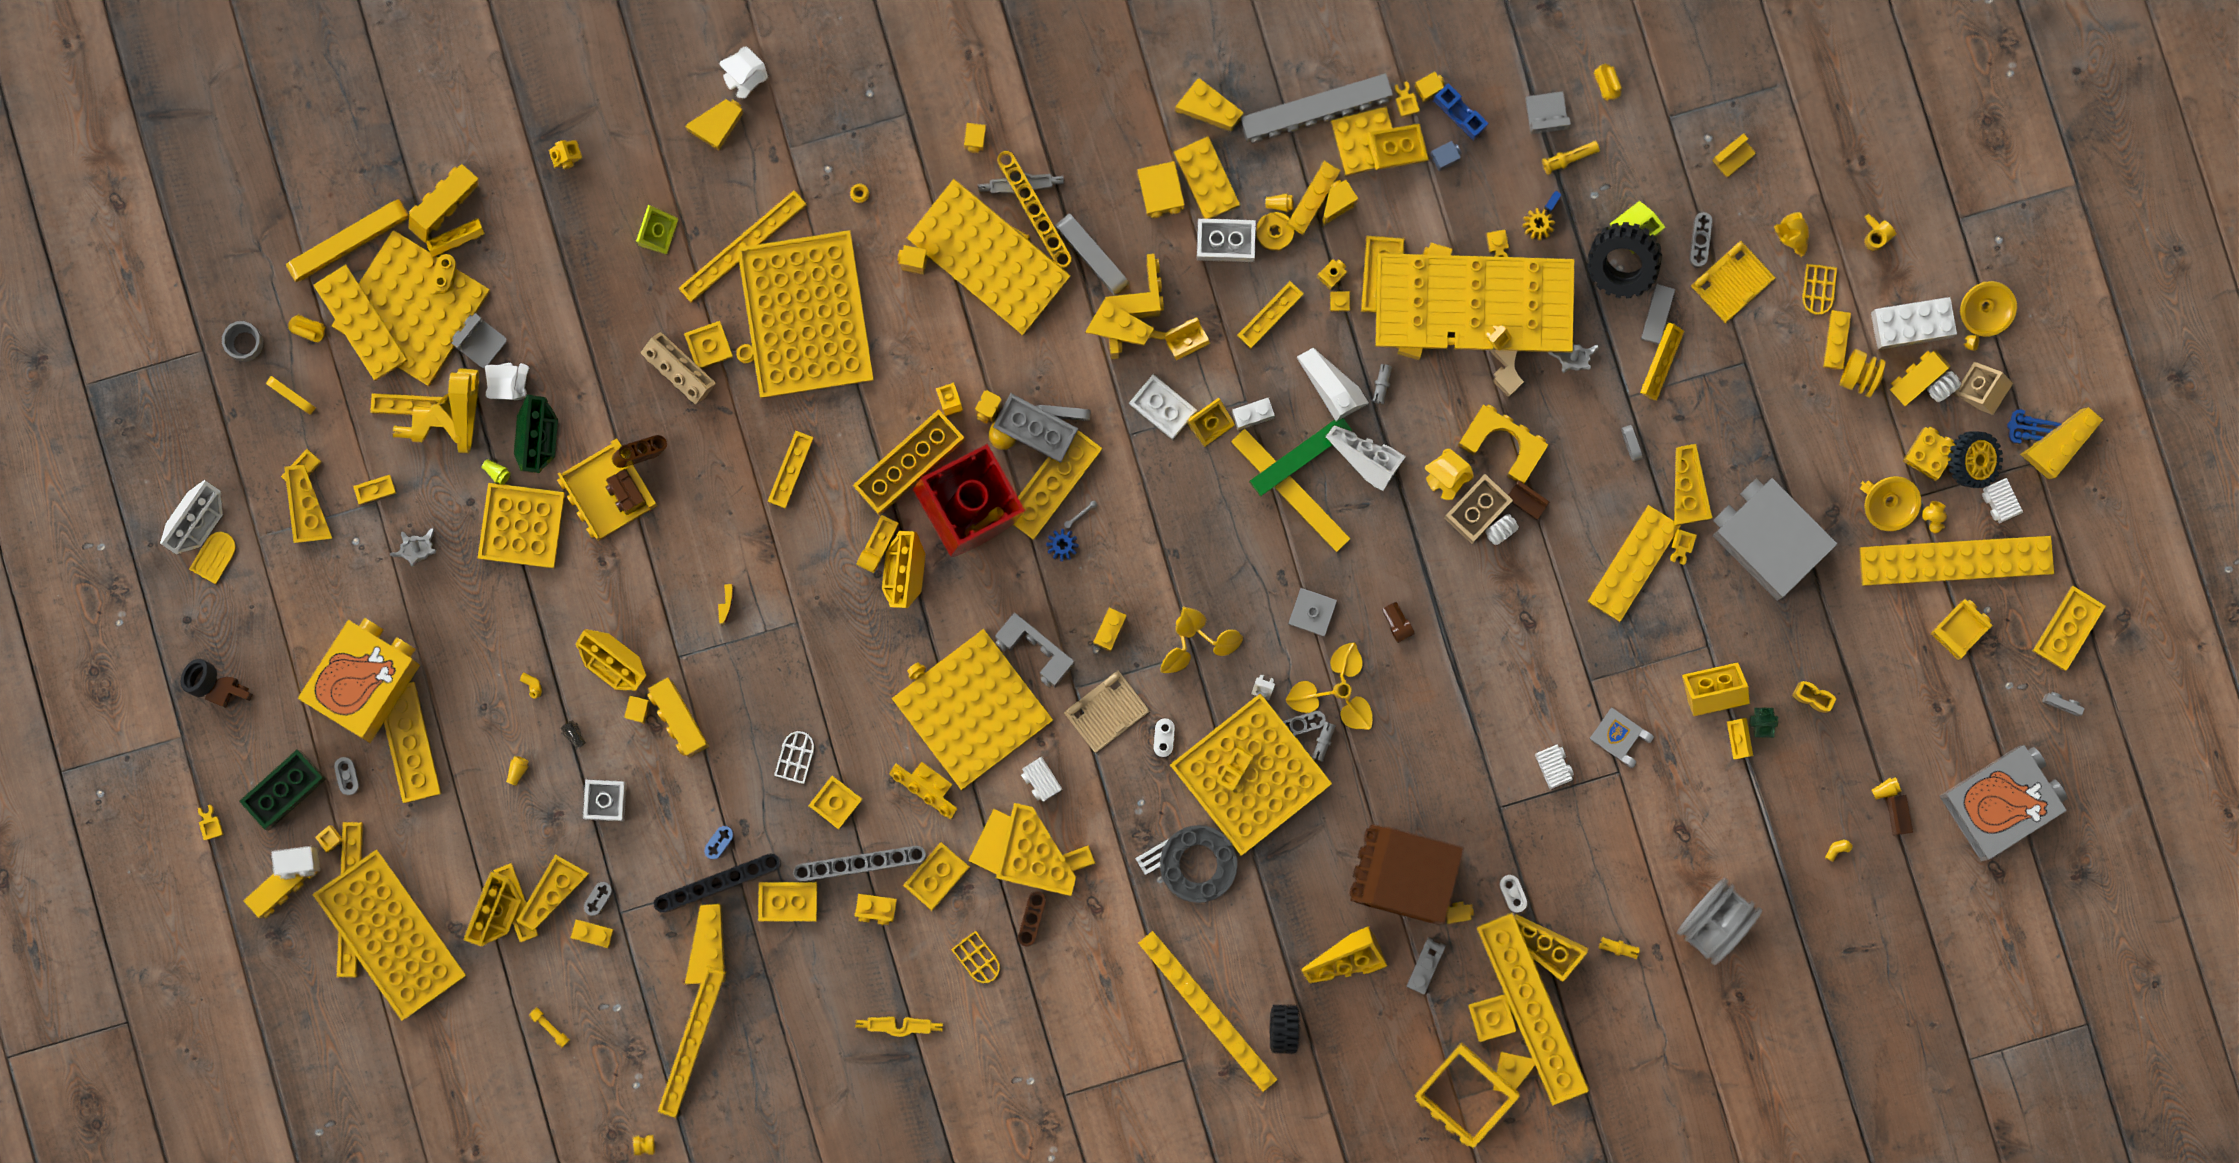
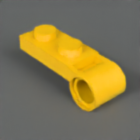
[856,515,899,573]

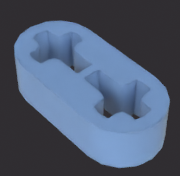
[704,826,734,859]

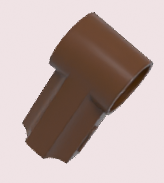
[1382,602,1415,643]

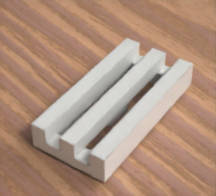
[1135,839,1168,875]

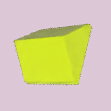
[636,205,679,254]

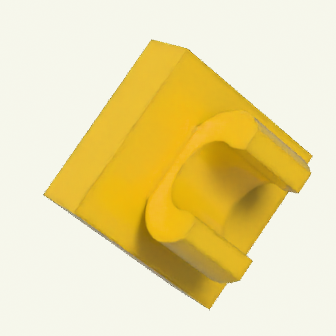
[1486,325,1512,351]

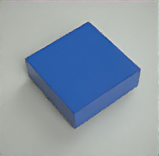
[1544,191,1562,213]

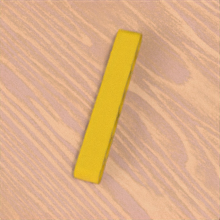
[998,151,1071,269]
[286,199,409,282]

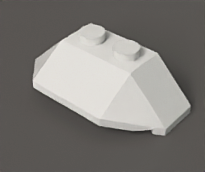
[160,480,223,554]

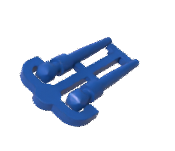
[2007,409,2061,444]

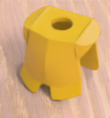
[1425,449,1473,500]

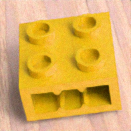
[1903,427,1955,481]

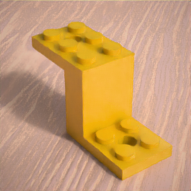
[1105,254,1164,359]

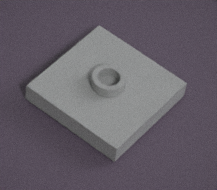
[1288,588,1337,637]

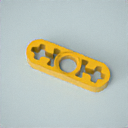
[265,376,316,415]

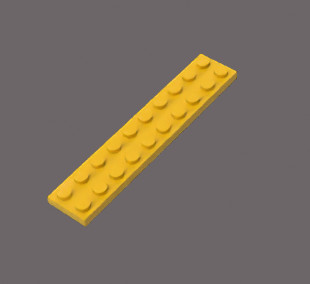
[1859,536,2054,586]
[1477,912,1589,1105]

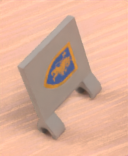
[1590,707,1654,768]

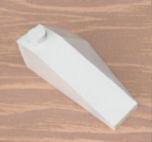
[1326,425,1405,491]

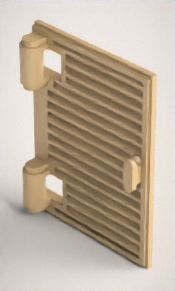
[1064,670,1150,753]

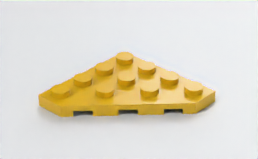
[996,803,1076,896]

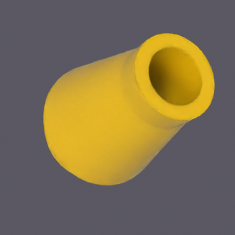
[1265,193,1294,212]
[506,756,529,786]
[1871,777,1902,800]

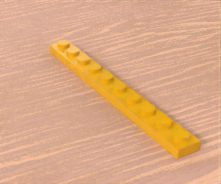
[1138,931,1278,1092]

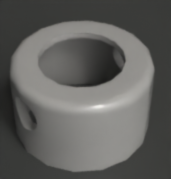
[222,321,263,362]

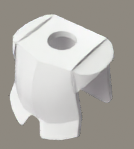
[720,47,768,98]
[485,363,529,400]

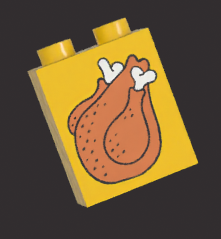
[298,618,420,743]

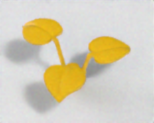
[1160,607,1243,673]
[1286,642,1373,730]

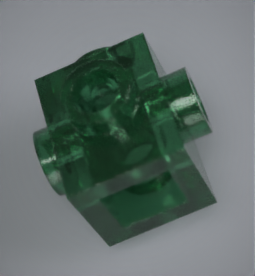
[1750,707,1778,738]

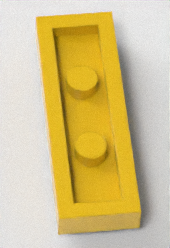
[426,219,485,257]
[1823,310,1851,370]

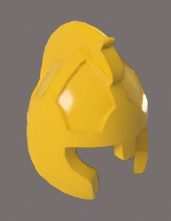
[1774,212,1809,257]

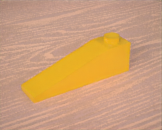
[1301,926,1387,983]

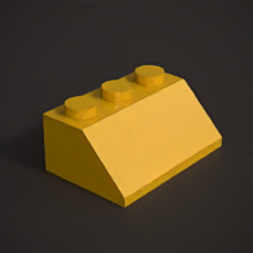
[1682,662,1750,716]

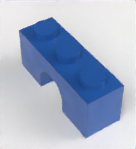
[1433,83,1489,141]

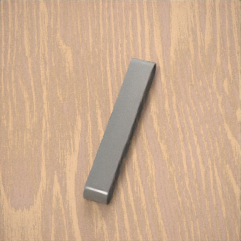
[793,846,926,882]

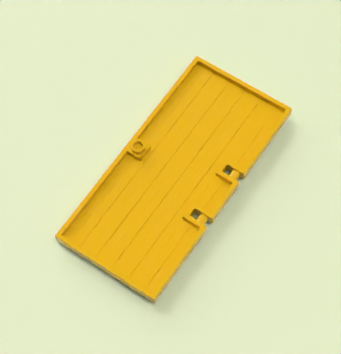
[1375,253,1574,353]

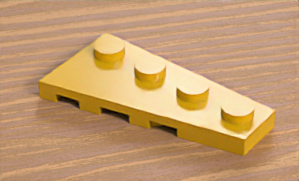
[1674,444,1712,526]
[516,854,589,931]

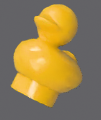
[1922,501,1947,533]

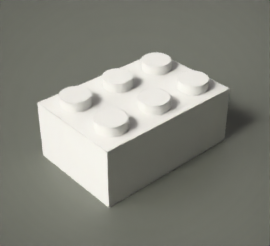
[1197,219,1256,262]

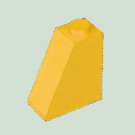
[686,99,744,150]

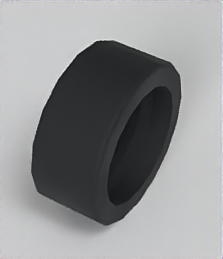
[180,658,217,698]

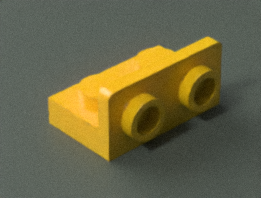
[855,894,897,925]

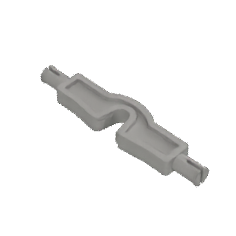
[978,173,1064,194]

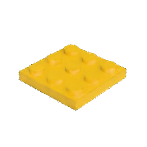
[1331,107,1392,176]

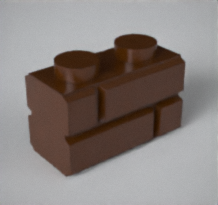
[605,469,646,515]

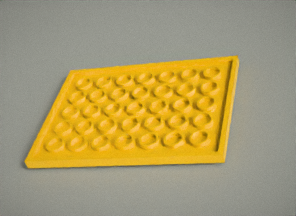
[737,230,874,398]

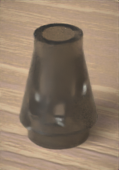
[560,719,586,749]

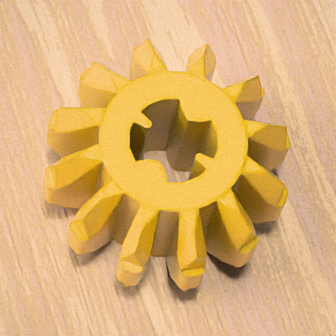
[1522,208,1555,241]

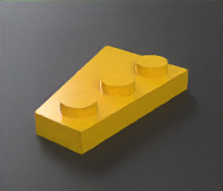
[1085,299,1154,346]

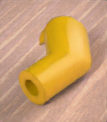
[520,673,542,699]

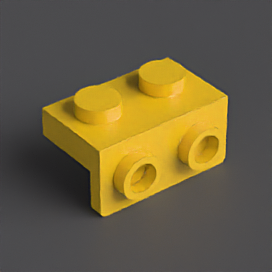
[1164,317,1210,361]

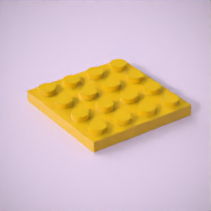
[478,483,565,569]

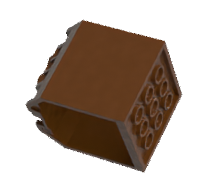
[1349,824,1464,925]

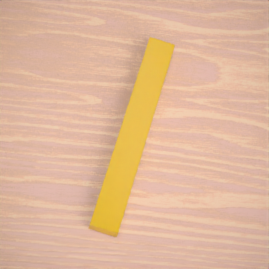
[678,190,807,303]
[1231,429,1350,552]
[337,822,363,978]
[658,966,726,1118]

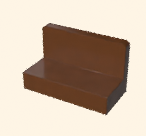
[1508,480,1550,520]
[1886,795,1913,836]

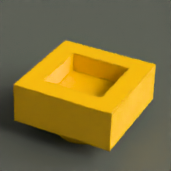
[1330,291,1350,312]
[315,825,343,852]

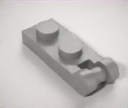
[1406,937,1446,994]

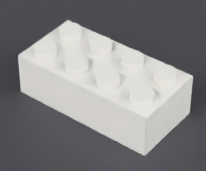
[1871,297,1957,350]

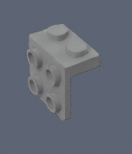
[452,313,507,368]

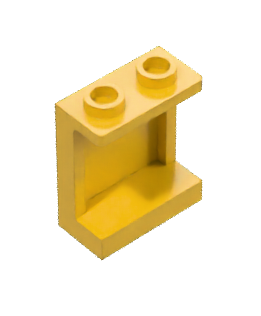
[1137,161,1184,218]
[1930,599,1993,660]

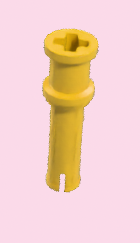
[1542,141,1600,175]

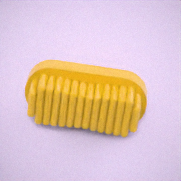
[1594,63,1622,101]
[288,314,326,342]

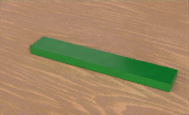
[1249,418,1352,497]

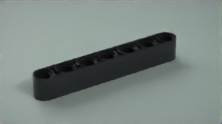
[653,853,781,913]

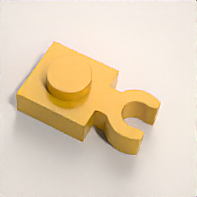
[1394,81,1420,118]
[1486,230,1509,257]
[1670,529,1697,565]
[198,804,224,841]

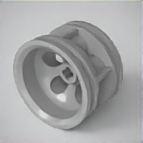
[1677,877,1762,965]

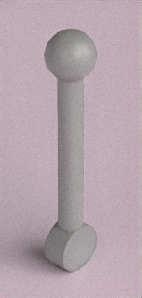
[1064,501,1097,529]

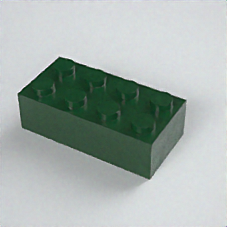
[239,749,326,831]

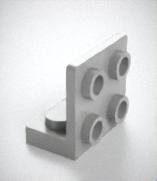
[1525,92,1571,134]

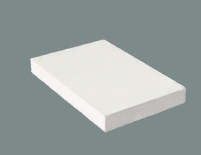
[1129,374,1197,440]

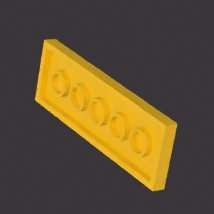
[313,264,408,381]
[1013,430,1102,540]
[1587,505,1681,622]
[384,682,441,804]

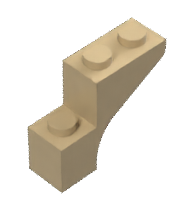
[1491,348,1524,397]

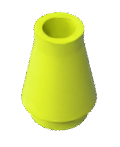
[481,459,511,485]

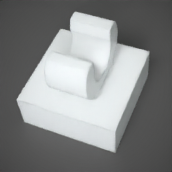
[1251,675,1275,700]

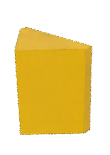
[1187,398,1235,447]

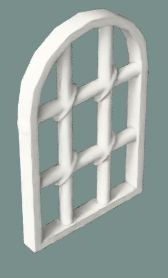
[774,731,814,784]

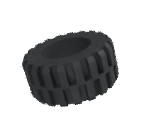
[1587,222,1662,299]

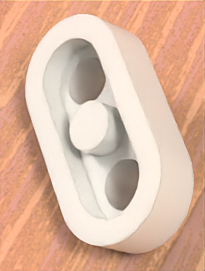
[1154,718,1175,757]
[1500,875,1527,912]

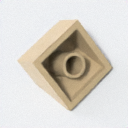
[1954,362,2013,415]

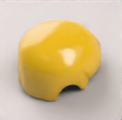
[988,420,1016,450]

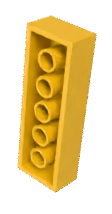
[853,409,965,516]

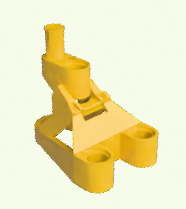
[393,368,479,454]

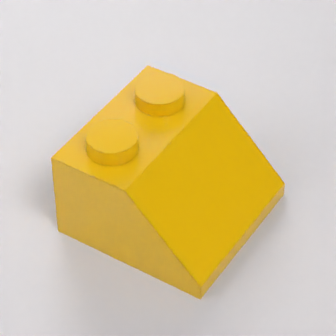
[1322,180,1358,225]

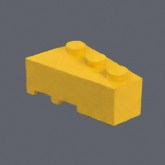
[1175,78,1243,131]
[1890,349,1950,406]

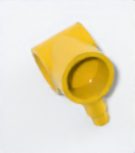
[1865,214,1896,251]

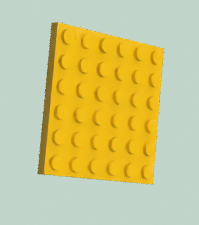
[332,230,490,386]
[892,629,1053,790]
[1170,693,1332,856]

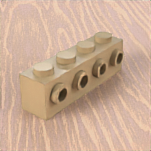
[641,332,716,405]

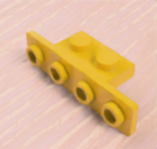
[889,762,957,819]

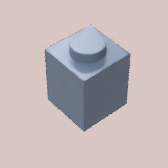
[1430,141,1462,171]

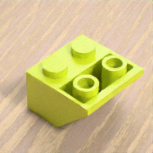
[1609,201,1665,254]

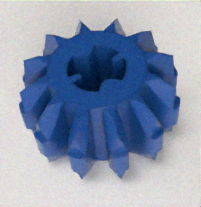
[1046,529,1079,562]

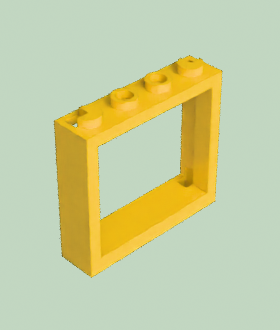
[1415,1042,1520,1148]

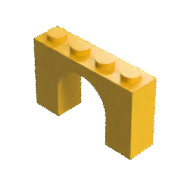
[1458,404,1548,484]

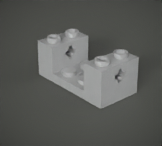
[995,612,1074,688]

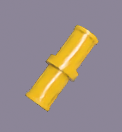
[1599,937,1640,959]

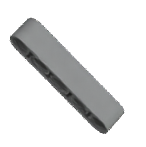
[1055,214,1129,295]

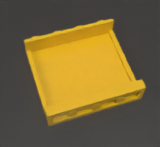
[557,438,658,541]

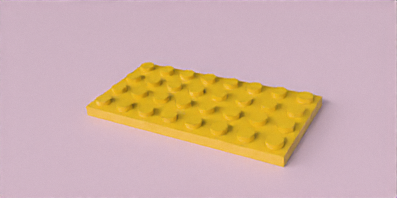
[907,179,1071,335]
[312,849,466,1021]

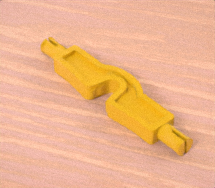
[855,1017,943,1037]

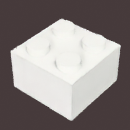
[583,780,627,821]
[272,846,320,879]

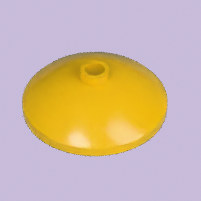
[1960,281,2017,336]
[1864,476,1921,531]

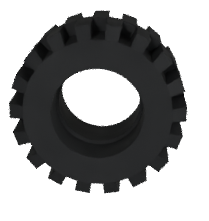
[1270,1005,1300,1054]

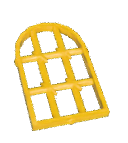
[1802,264,1837,315]
[951,931,1000,983]

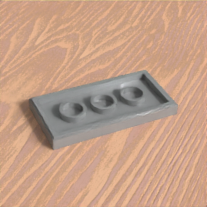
[993,393,1078,463]

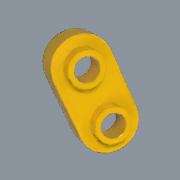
[431,254,457,293]

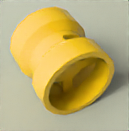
[633,1135,655,1156]

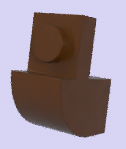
[205,677,253,708]

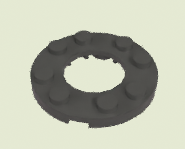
[1160,825,1237,903]

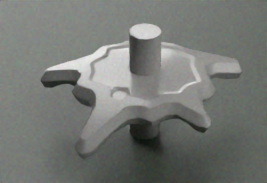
[1548,344,1599,373]
[390,528,437,567]

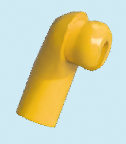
[1825,839,1852,862]

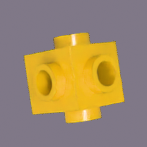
[549,140,582,169]

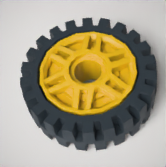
[1948,431,2003,488]

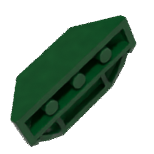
[514,395,558,473]

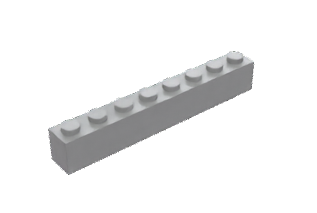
[1240,74,1393,143]

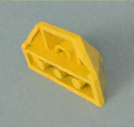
[882,531,926,608]
[575,629,646,691]
[463,871,521,947]

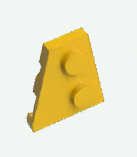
[1493,1052,1535,1092]

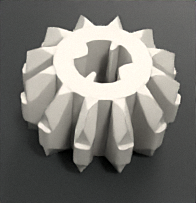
[1927,371,1961,402]
[1485,514,1519,545]

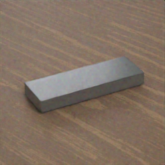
[1641,284,1675,344]

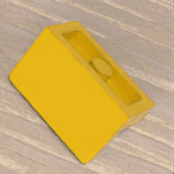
[1712,133,1755,177]

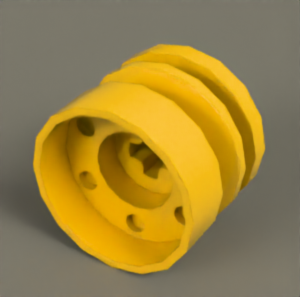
[1839,348,1886,398]

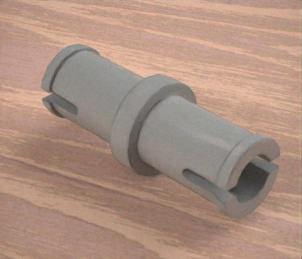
[1372,364,1393,404]
[1312,722,1336,762]

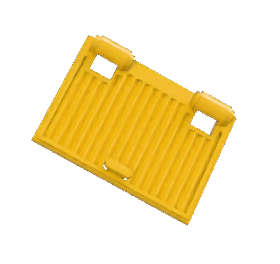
[1691,241,1775,324]

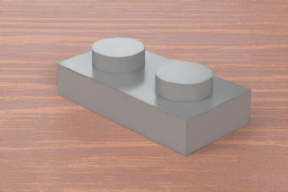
[2042,692,2085,716]

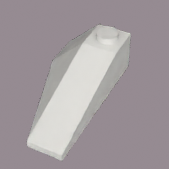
[1297,348,1368,421]

